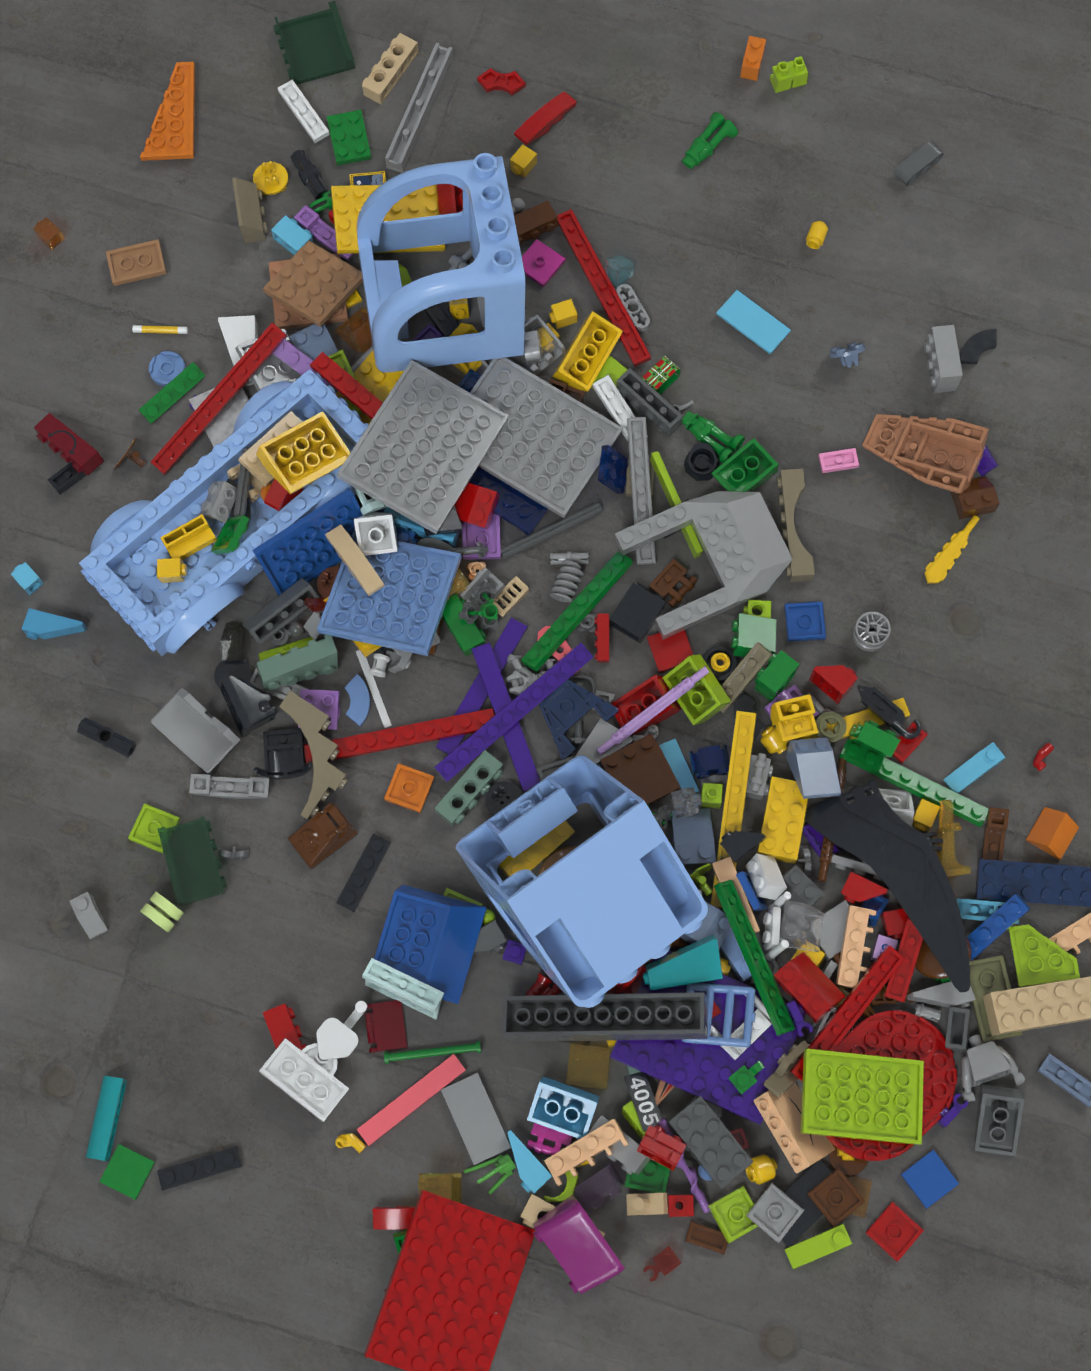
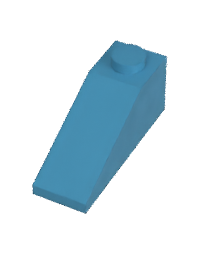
[22,608,87,640]

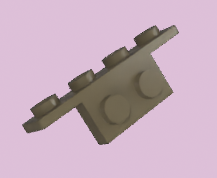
[763,1040,809,1097]

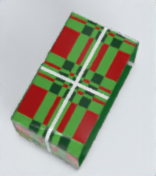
[641,356,680,395]

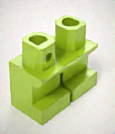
[770,56,808,93]

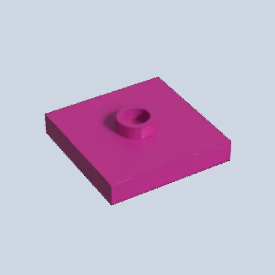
[522,239,565,288]

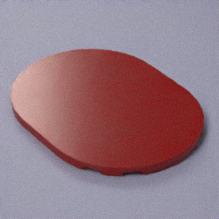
[826,1010,957,1161]

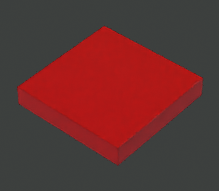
[647,630,693,673]
[865,1202,924,1262]

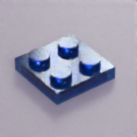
[598,445,628,494]

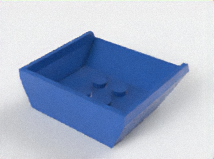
[374,885,487,1004]

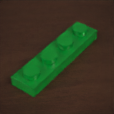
[138,362,205,424]

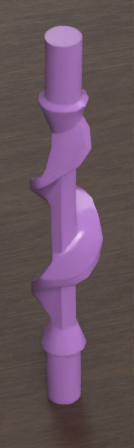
[658,1118,710,1213]

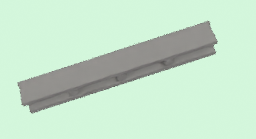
[385,43,454,173]

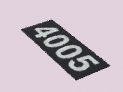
[624,1072,662,1132]

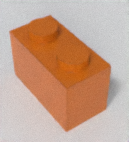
[740,36,766,81]

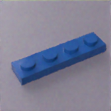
[966,894,1030,961]

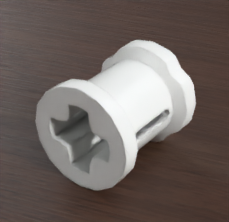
[369,653,390,677]

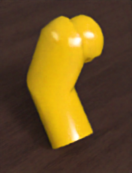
[335,1133,366,1154]

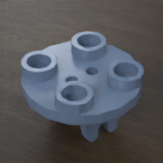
[829,342,866,368]

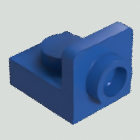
[861,896,889,927]

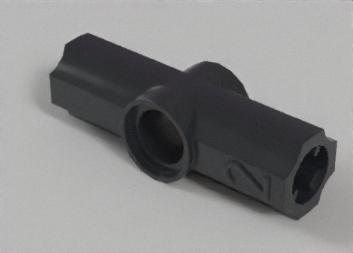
[290,150,328,200]
[77,717,136,758]

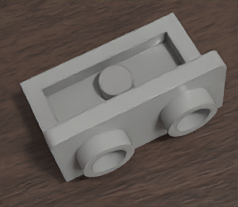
[200,481,237,523]
[460,567,506,611]

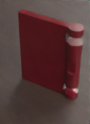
[365,1000,407,1053]

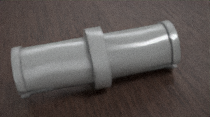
[550,551,589,565]

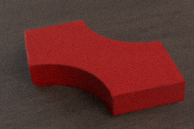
[477,68,526,96]

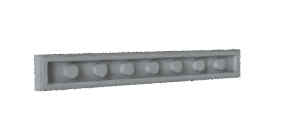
[627,417,656,565]

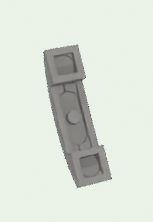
[189,774,269,799]

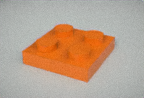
[384,763,435,814]

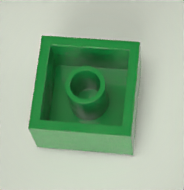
[754,650,800,702]

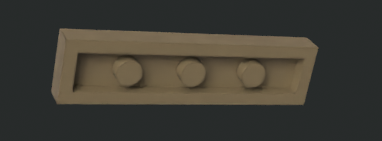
[720,642,773,713]

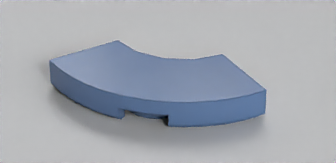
[345,674,370,727]

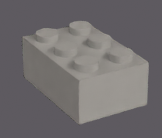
[924,325,963,393]

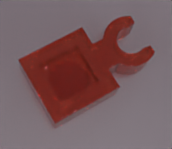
[643,1246,681,1282]

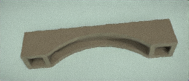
[776,469,815,582]

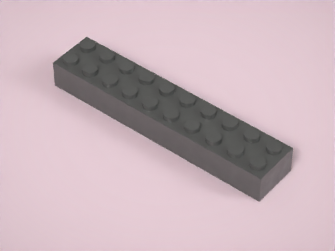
[502,992,708,1042]

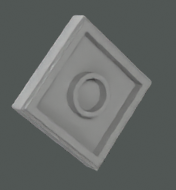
[745,1183,804,1243]

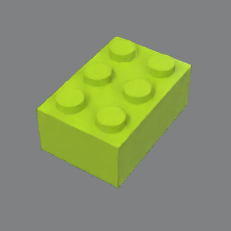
[663,654,731,726]

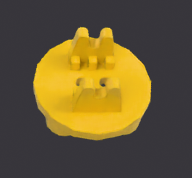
[253,161,288,195]

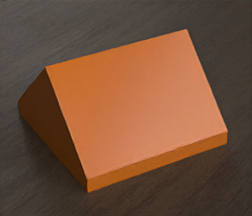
[1025,807,1079,861]

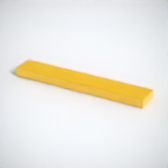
[796,697,910,743]

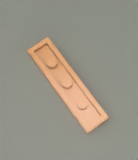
[711,857,760,933]

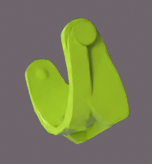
[543,1171,579,1203]

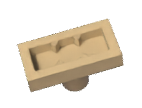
[626,1193,668,1216]

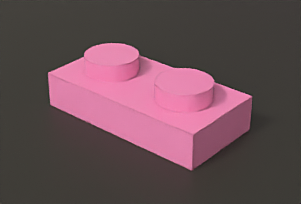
[818,448,859,473]

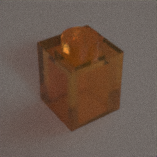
[33,217,65,251]

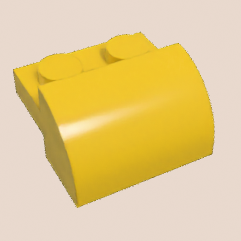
[771,694,819,743]

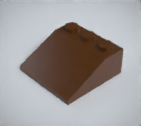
[600,734,681,806]

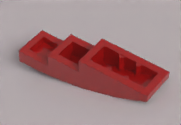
[514,91,577,146]

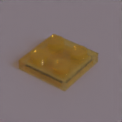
[566,1044,610,1089]

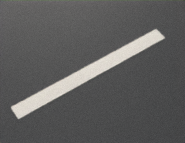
[356,650,392,728]

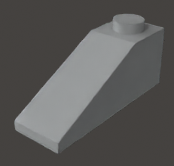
[907,981,976,1008]

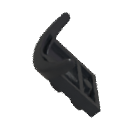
[254,728,312,779]

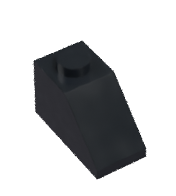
[720,831,767,863]

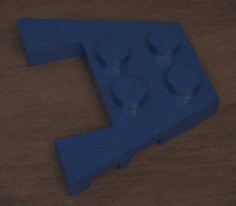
[539,679,620,760]

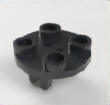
[485,781,523,816]

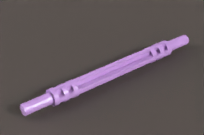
[597,666,709,755]

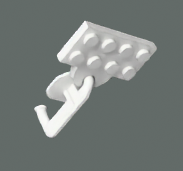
[259,1001,367,1122]

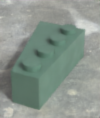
[257,635,338,691]

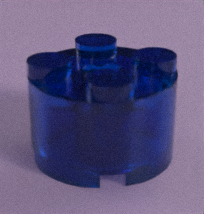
[689,745,730,779]

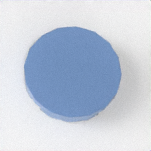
[149,351,186,387]

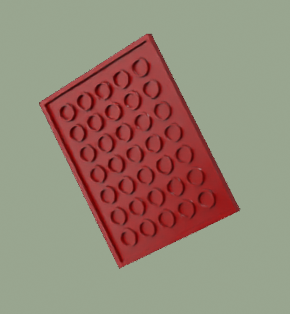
[363,1190,535,1371]

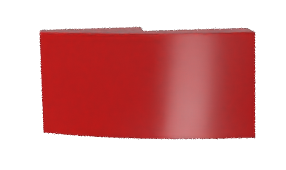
[372,1206,415,1230]

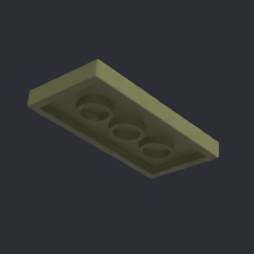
[969,955,1023,1043]

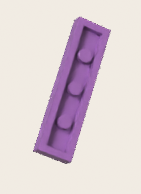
[273,339,331,386]

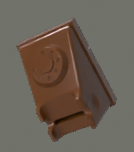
[287,803,358,870]

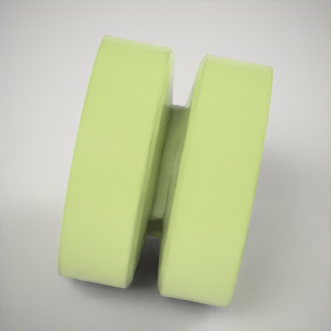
[140,891,184,933]

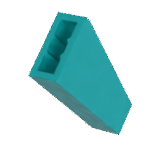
[643,935,723,990]

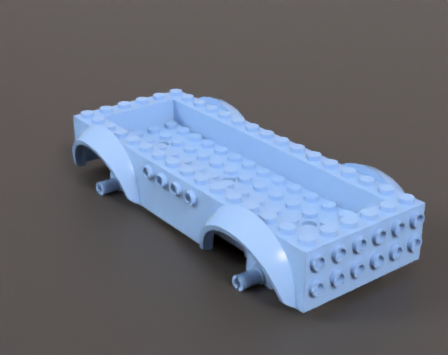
[79,369,369,656]

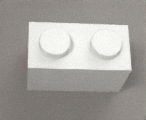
[745,853,787,900]

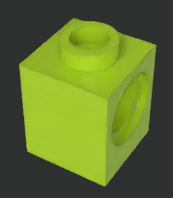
[743,600,771,619]
[700,783,723,809]

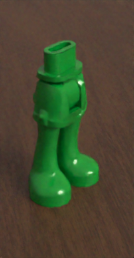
[681,112,738,169]
[682,411,745,464]

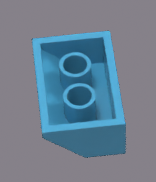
[527,1076,600,1139]

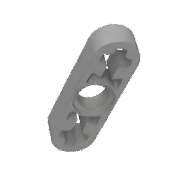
[616,284,650,332]

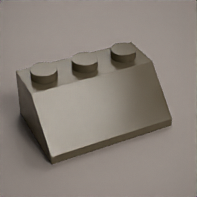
[232,177,268,243]

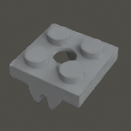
[385,649,412,673]

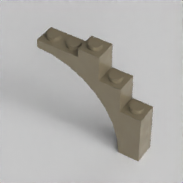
[279,691,348,819]

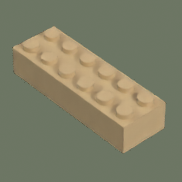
[983,977,1091,1036]

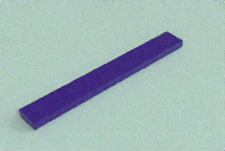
[436,618,528,755]
[472,643,541,792]

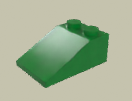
[711,438,779,492]

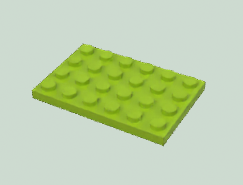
[801,1049,924,1145]

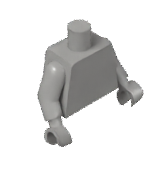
[961,1035,1025,1102]

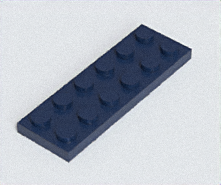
[975,859,1091,907]

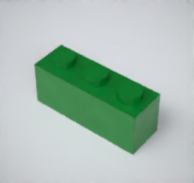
[441,594,486,657]

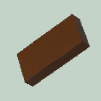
[685,1221,728,1255]

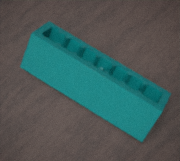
[85,1076,127,1162]

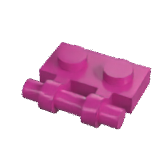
[527,1123,573,1156]

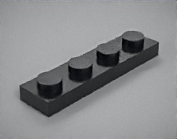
[336,834,391,912]
[157,1147,242,1191]

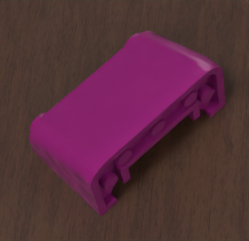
[532,1195,625,1295]

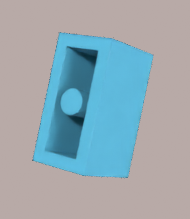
[271,215,314,255]

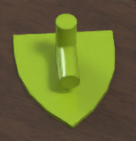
[690,864,713,897]

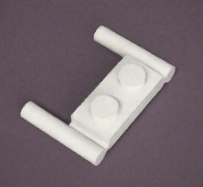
[762,892,791,961]
[710,995,772,1060]

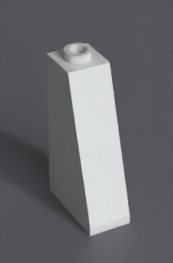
[218,315,258,386]

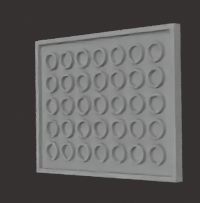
[470,357,623,518]
[336,360,509,534]

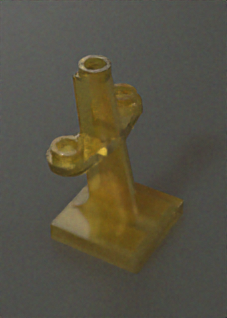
[937,799,971,877]

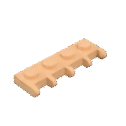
[836,905,877,989]
[1049,913,1091,955]
[544,1119,629,1186]

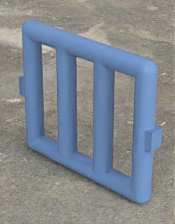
[681,983,756,1048]

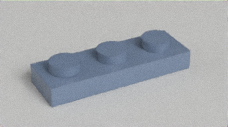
[1037,1053,1091,1107]

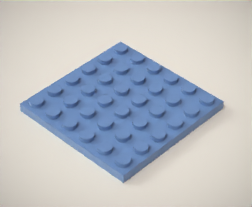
[317,532,462,656]

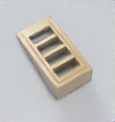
[493,576,529,618]

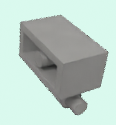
[746,753,773,800]

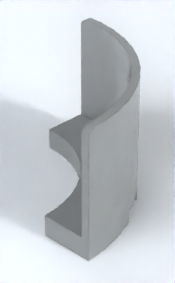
[151,688,240,773]

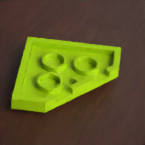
[1009,924,1080,987]

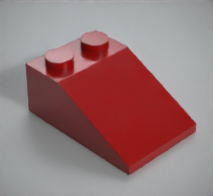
[454,483,500,530]
[611,675,682,737]

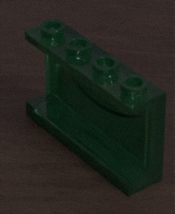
[157,816,227,906]

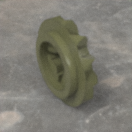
[816,712,846,743]

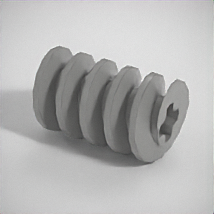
[550,560,584,603]

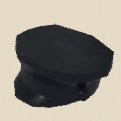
[684,442,720,481]

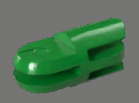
[309,185,341,213]

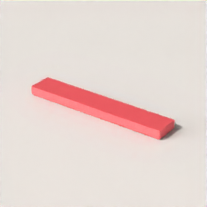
[356,1054,466,1146]

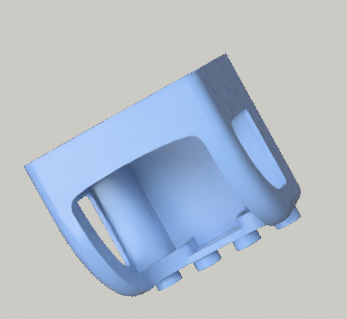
[357,153,525,373]
[456,755,708,1008]

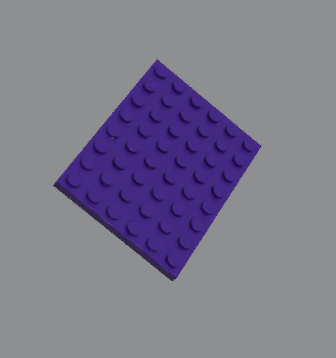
[610,951,806,1125]

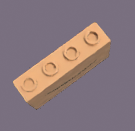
[754,1082,836,1173]

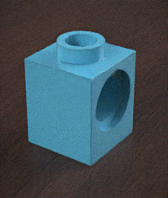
[11,562,44,596]

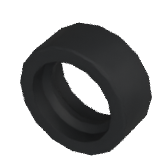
[702,646,738,684]

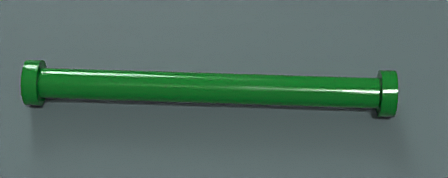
[384,1041,481,1064]

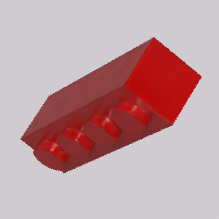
[595,614,609,663]

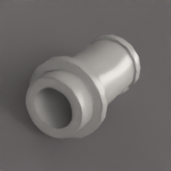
[914,1003,941,1023]

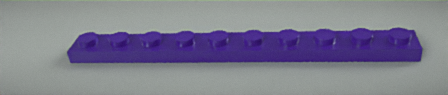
[434,643,593,782]

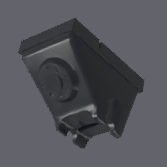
[218,674,277,737]

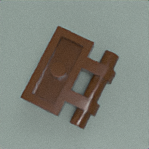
[649,559,698,608]

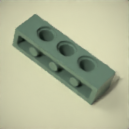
[434,750,504,827]

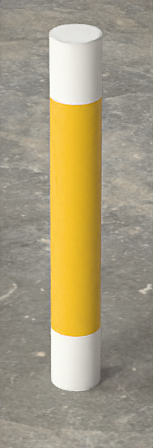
[132,325,188,334]

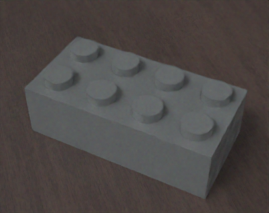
[667,1096,753,1189]

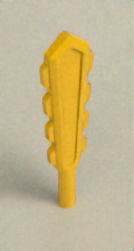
[924,515,980,584]

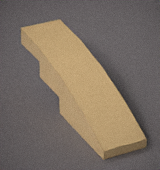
[325,525,385,596]

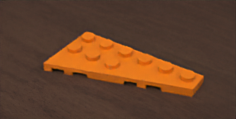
[140,62,195,161]

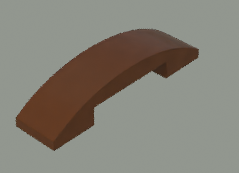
[981,807,1009,860]

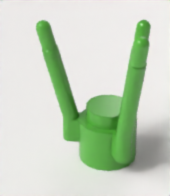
[463,1154,516,1195]

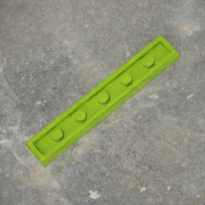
[650,451,703,559]

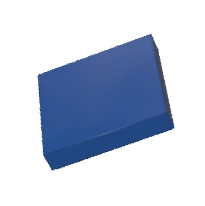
[784,601,826,642]
[736,871,768,911]
[900,1150,959,1209]

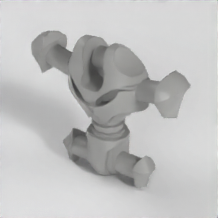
[506,654,556,709]

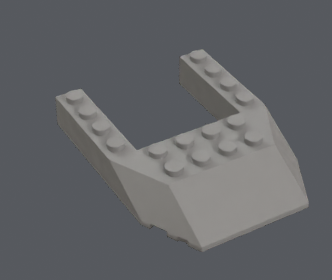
[615,491,793,640]

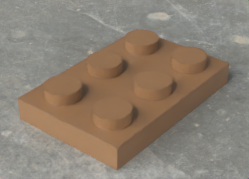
[106,239,167,286]

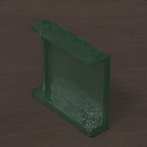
[273,1,355,85]

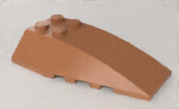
[862,414,989,494]

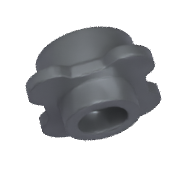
[577,614,596,633]

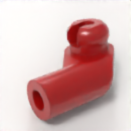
[1033,743,1054,771]

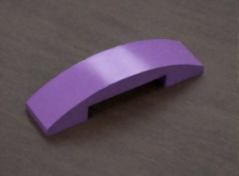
[294,205,354,260]

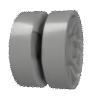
[852,612,891,652]

